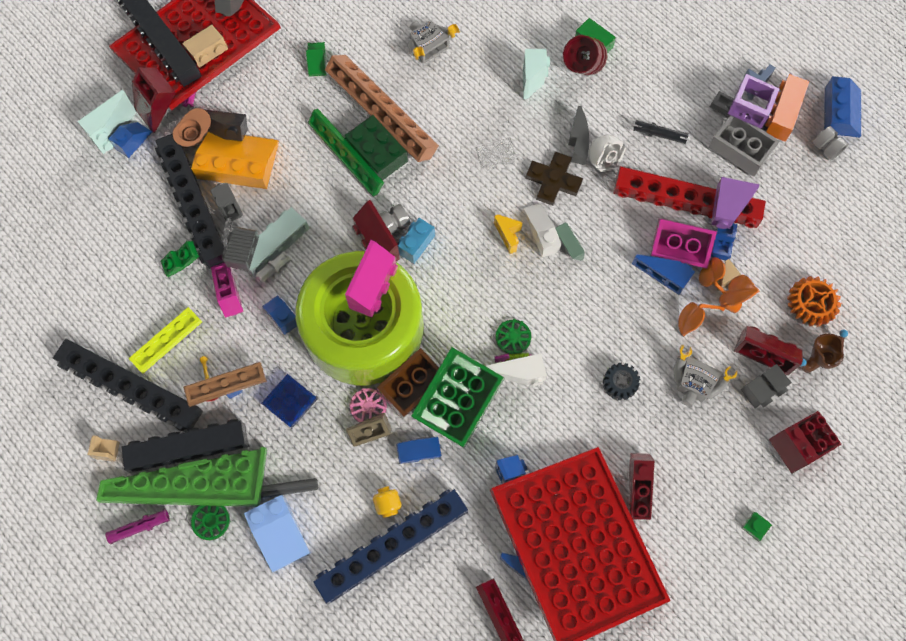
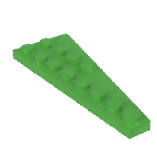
[96,447,267,507]

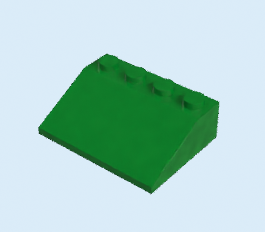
[411,347,505,447]

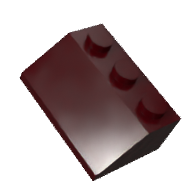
[352,200,400,261]
[734,326,803,375]

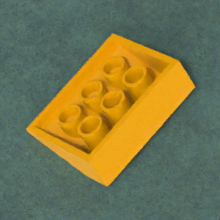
[191,132,279,189]

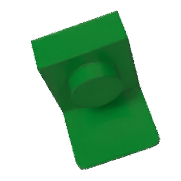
[306,42,326,77]

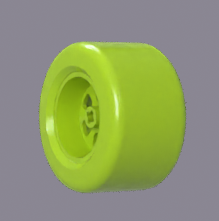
[295,251,424,386]

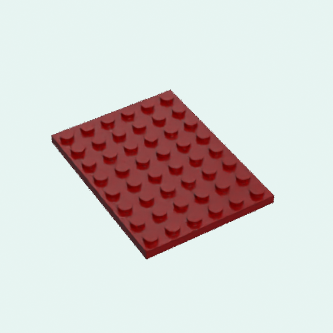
[109,0,281,110]
[490,447,671,641]

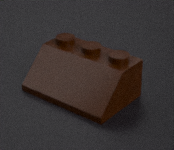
[377,348,439,420]

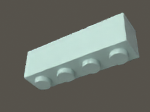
[248,207,309,278]

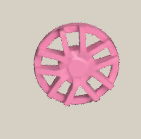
[350,388,387,423]

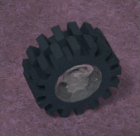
[603,362,640,400]

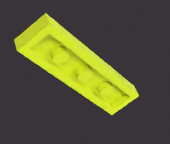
[128,307,202,374]

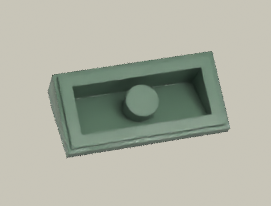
[555,222,585,261]

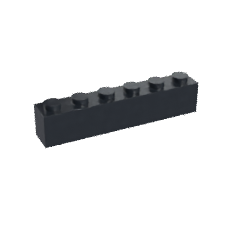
[121,419,249,473]

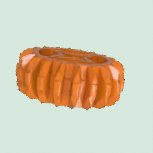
[787,276,842,327]

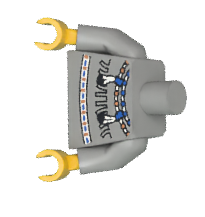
[408,21,460,64]
[673,345,737,407]

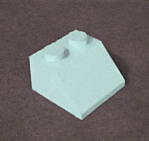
[523,49,550,99]

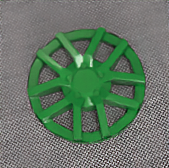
[495,319,531,355]
[191,505,231,540]

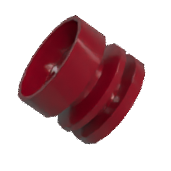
[563,35,608,76]

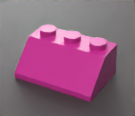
[651,218,717,268]
[345,240,398,317]

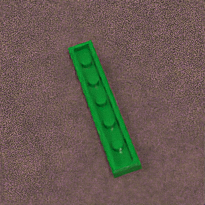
[308,109,384,197]

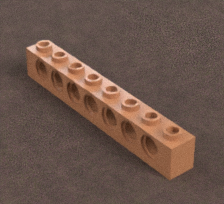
[325,55,439,162]

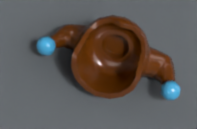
[801,329,848,373]

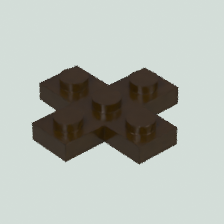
[525,151,583,206]

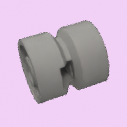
[812,126,849,161]
[380,204,411,234]

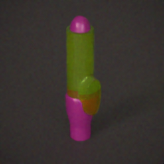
[494,353,532,363]

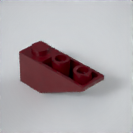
[629,453,655,520]

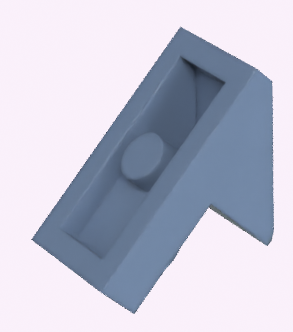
[743,64,776,101]

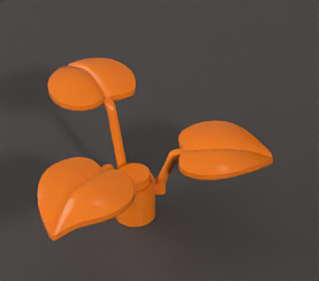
[678,257,760,336]

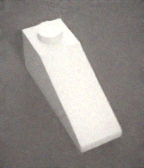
[523,203,561,258]
[486,354,547,386]

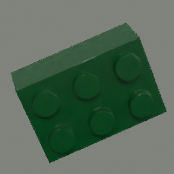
[345,115,408,181]

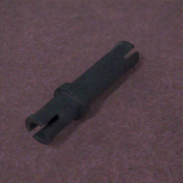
[633,119,689,144]

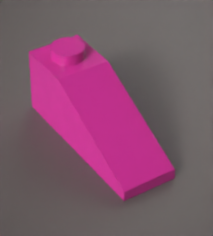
[211,263,244,318]

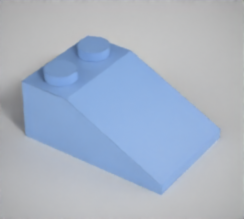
[244,495,310,572]

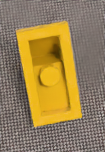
[494,215,523,254]

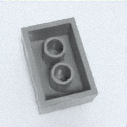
[708,115,780,177]

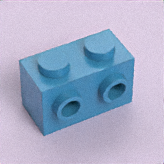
[397,218,435,264]

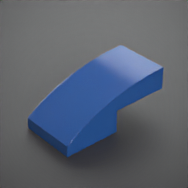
[710,223,738,261]
[396,437,442,464]

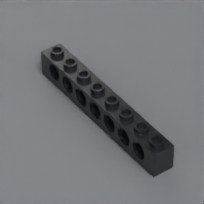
[155,133,225,269]
[53,338,203,431]

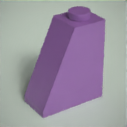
[711,177,759,229]

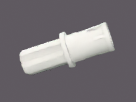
[256,251,291,282]

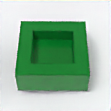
[742,512,772,542]

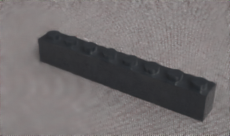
[116,0,202,87]

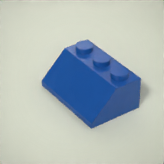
[824,76,861,138]

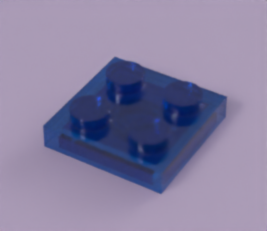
[261,374,318,429]

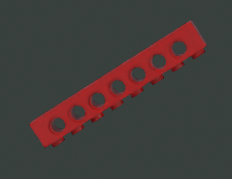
[613,166,766,228]

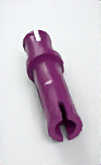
[105,509,170,545]

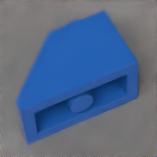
[108,122,152,158]
[262,295,297,335]
[495,455,528,484]

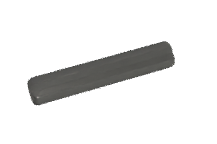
[261,478,319,498]

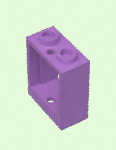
[727,74,780,129]

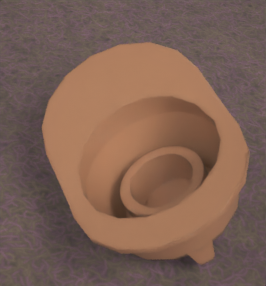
[173,108,211,147]

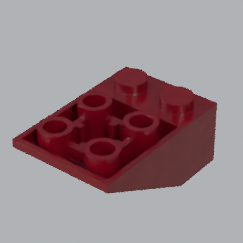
[132,67,176,133]
[769,410,842,474]

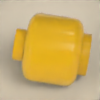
[372,486,402,518]

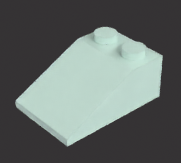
[77,90,136,154]

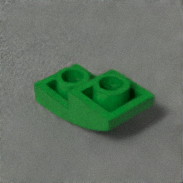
[160,241,199,277]

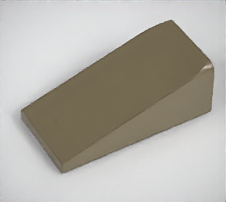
[346,413,392,447]

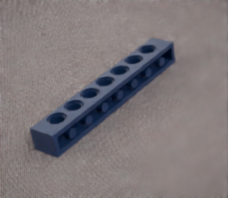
[313,489,468,605]

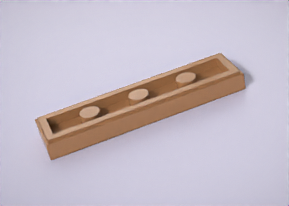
[183,362,267,406]

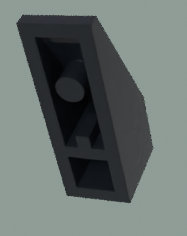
[205,110,248,141]

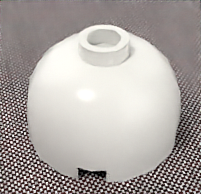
[589,134,625,172]

